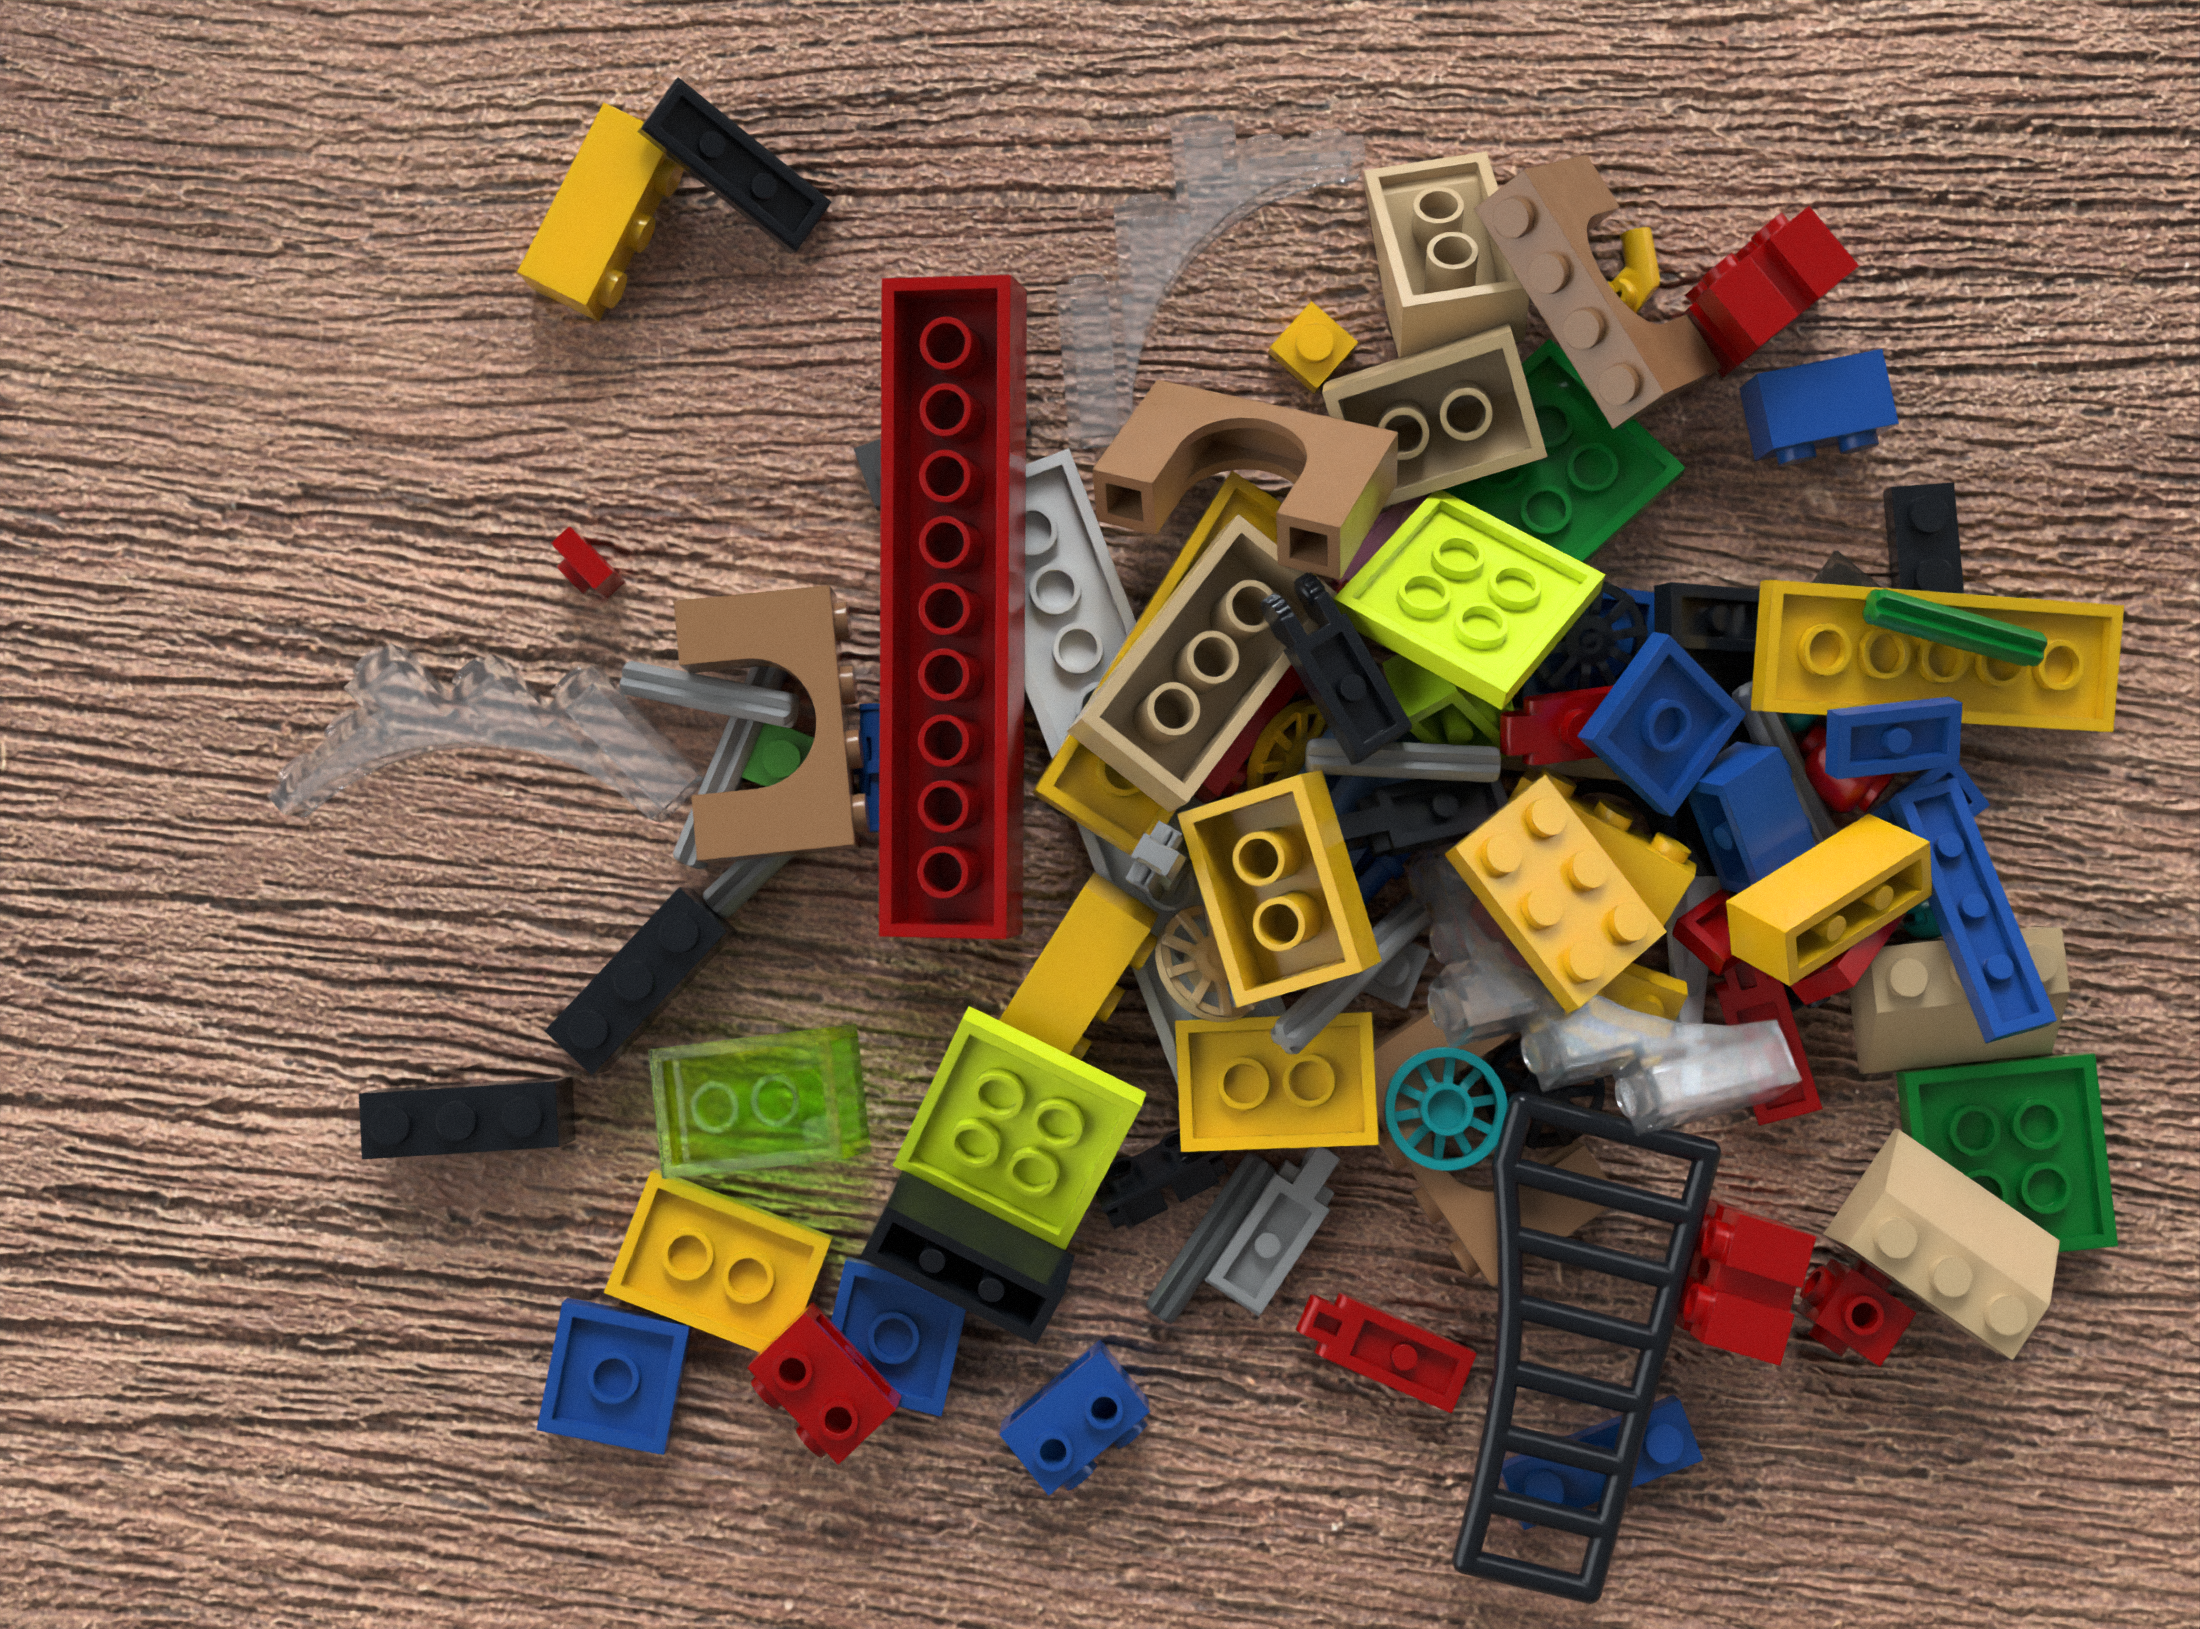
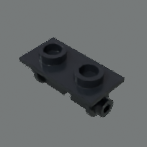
[1096,1128,1229,1230]

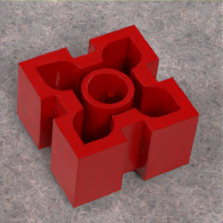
[1680,206,1859,378]
[1675,1200,1817,1366]

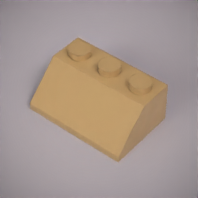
[1322,323,1548,508]
[1849,927,2070,1074]
[1823,1128,2060,1360]

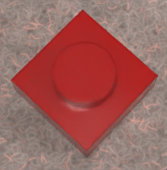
[551,526,626,599]
[1671,889,1741,976]

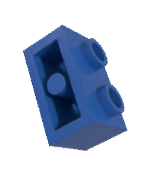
[1739,349,1899,467]
[1687,742,1816,893]
[999,1340,1150,1496]

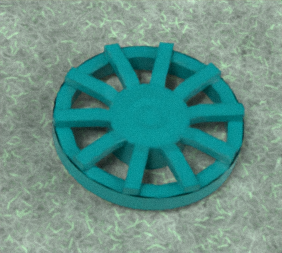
[1383,1047,1508,1171]

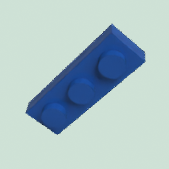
[1501,1394,1703,1530]

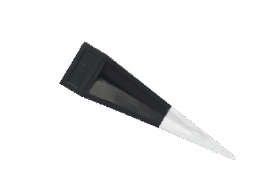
[1654,582,1760,1099]

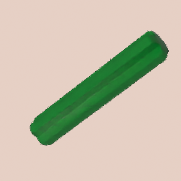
[1862,589,2048,667]

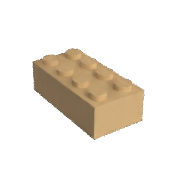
[1066,514,1337,813]

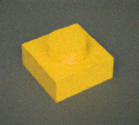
[1268,301,1358,394]

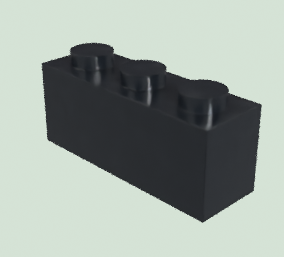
[545,887,738,1075]
[359,1076,576,1159]
[860,1170,1075,1345]

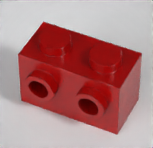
[747,1302,901,1465]

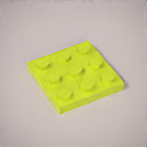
[1333,490,1606,710]
[892,1006,1146,1250]

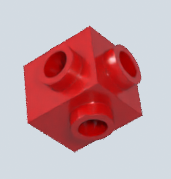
[1795,1258,1916,1367]

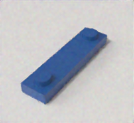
[1888,777,2057,1044]

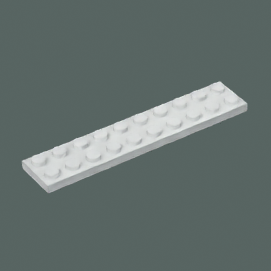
[1024,448,1286,1087]

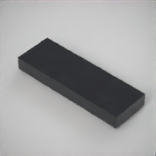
[637,77,832,254]

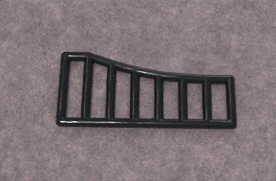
[1452,1091,1721,1604]

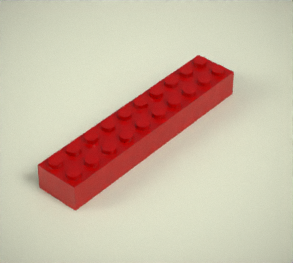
[879,275,1027,939]

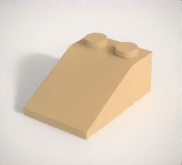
[1363,151,1530,358]

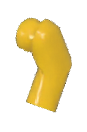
[1608,227,1660,313]

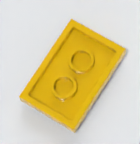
[1444,775,1667,1013]
[1175,1012,1379,1152]
[604,1169,834,1352]

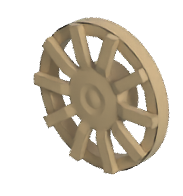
[1155,904,1261,1023]

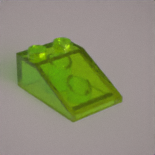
[648,1024,871,1179]

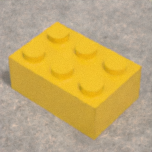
[1177,770,1382,1007]

